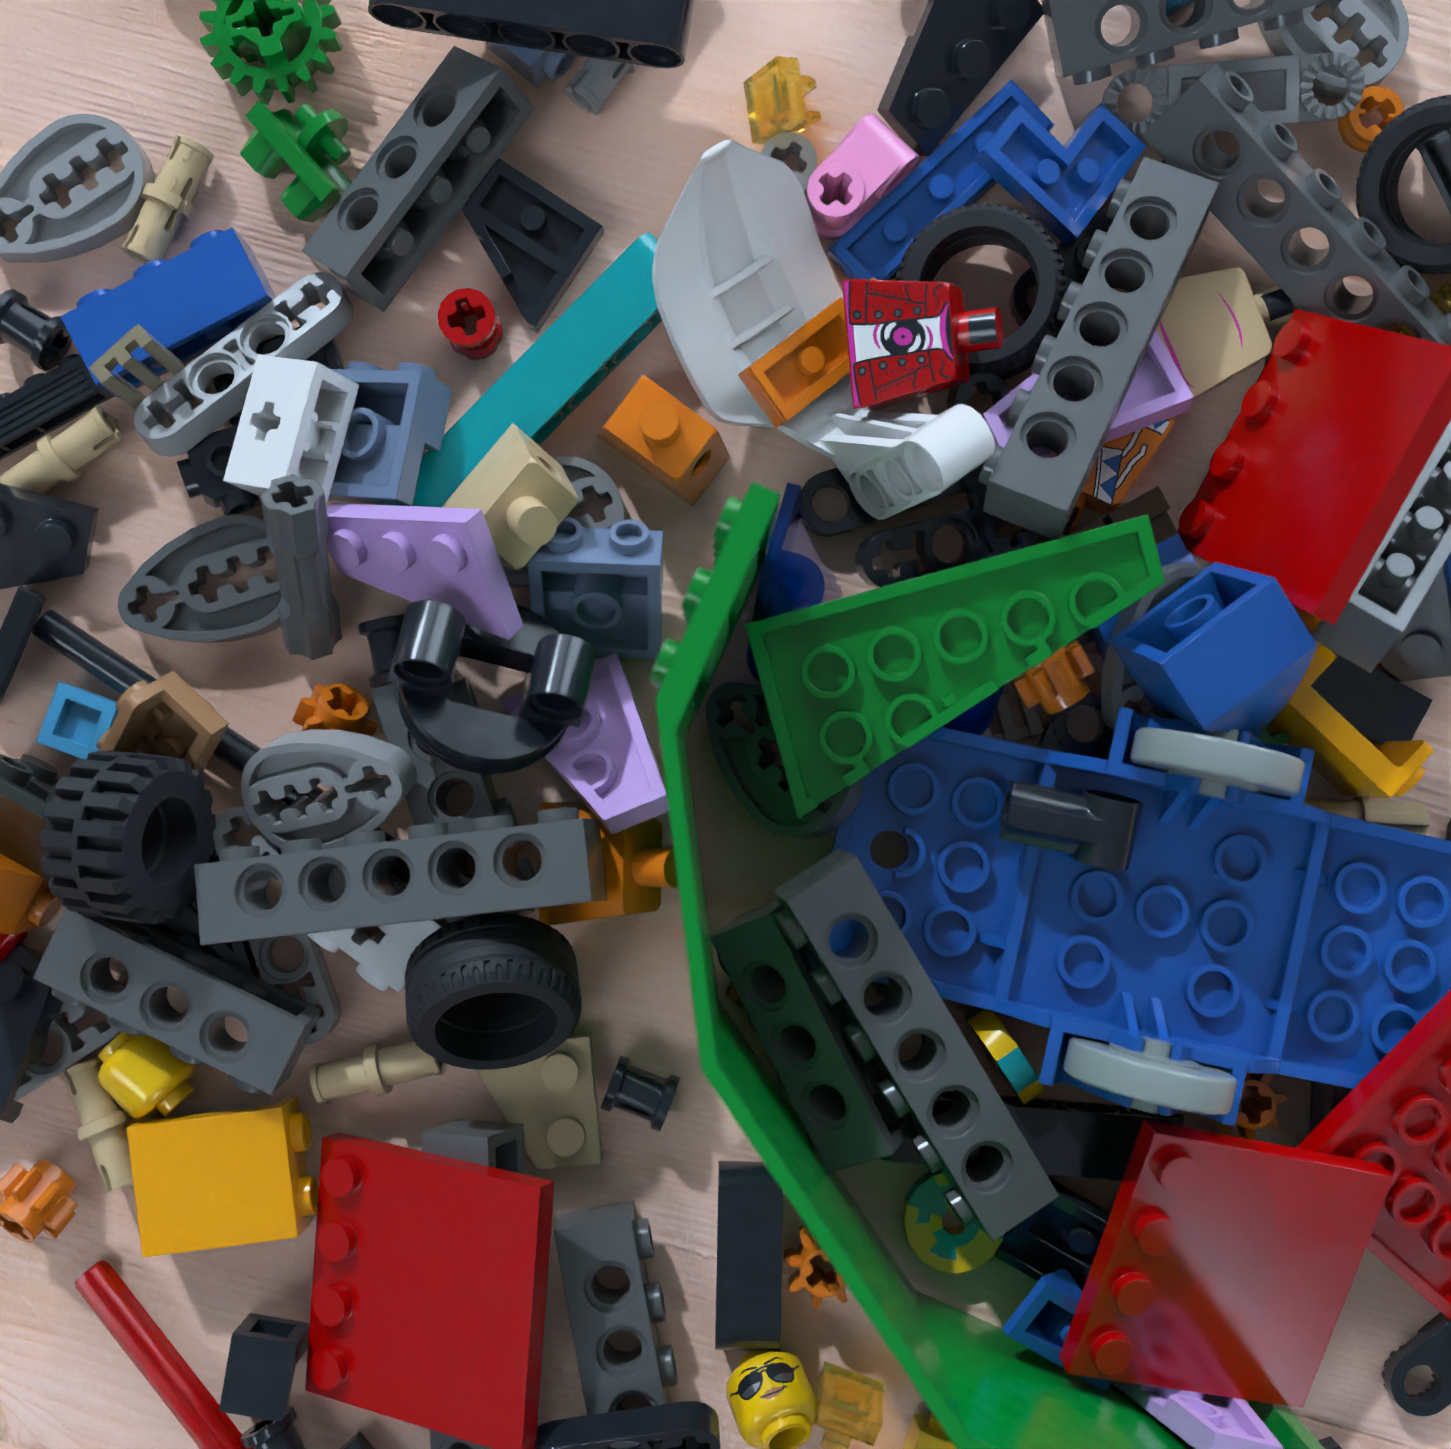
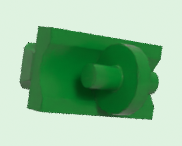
[240,102,352,222]

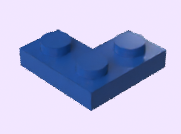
[973,103,1147,246]

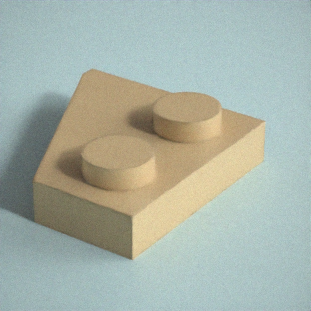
[475,1032,603,1170]

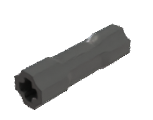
[260,474,342,660]

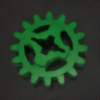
[199,0,343,105]

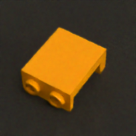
[1269,641,1434,798]
[126,1096,319,1258]

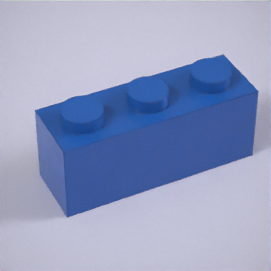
[60,227,276,398]

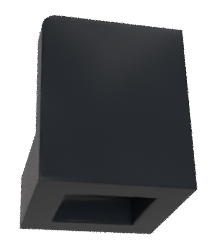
[219,1313,310,1421]

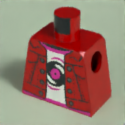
[842,279,1004,411]

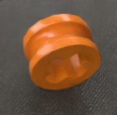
[1338,86,1405,152]

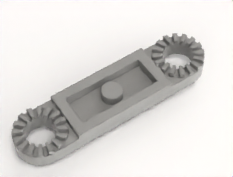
[1102,52,1366,136]

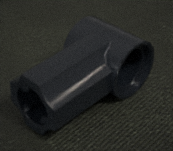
[999,780,1144,871]

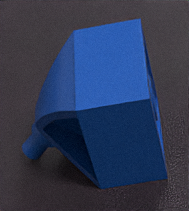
[1109,562,1318,738]

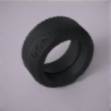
[1356,95,1451,275]
[896,203,1068,380]
[405,913,582,1070]

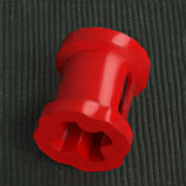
[437,288,503,360]

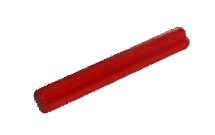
[74,1260,252,1449]

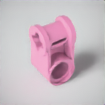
[806,113,919,240]

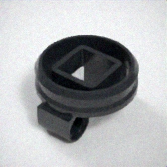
[388,600,597,774]

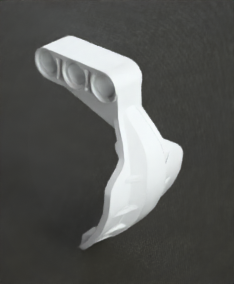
[652,140,995,520]

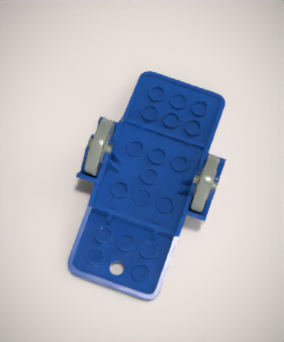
[829,707,1451,1126]

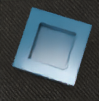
[36,682,119,759]

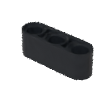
[715,1161,783,1351]

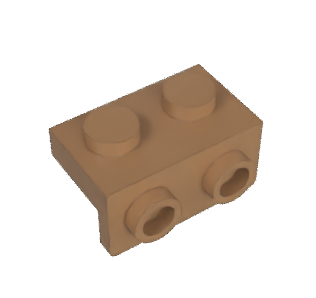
[96,671,229,775]

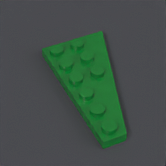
[745,514,1165,819]

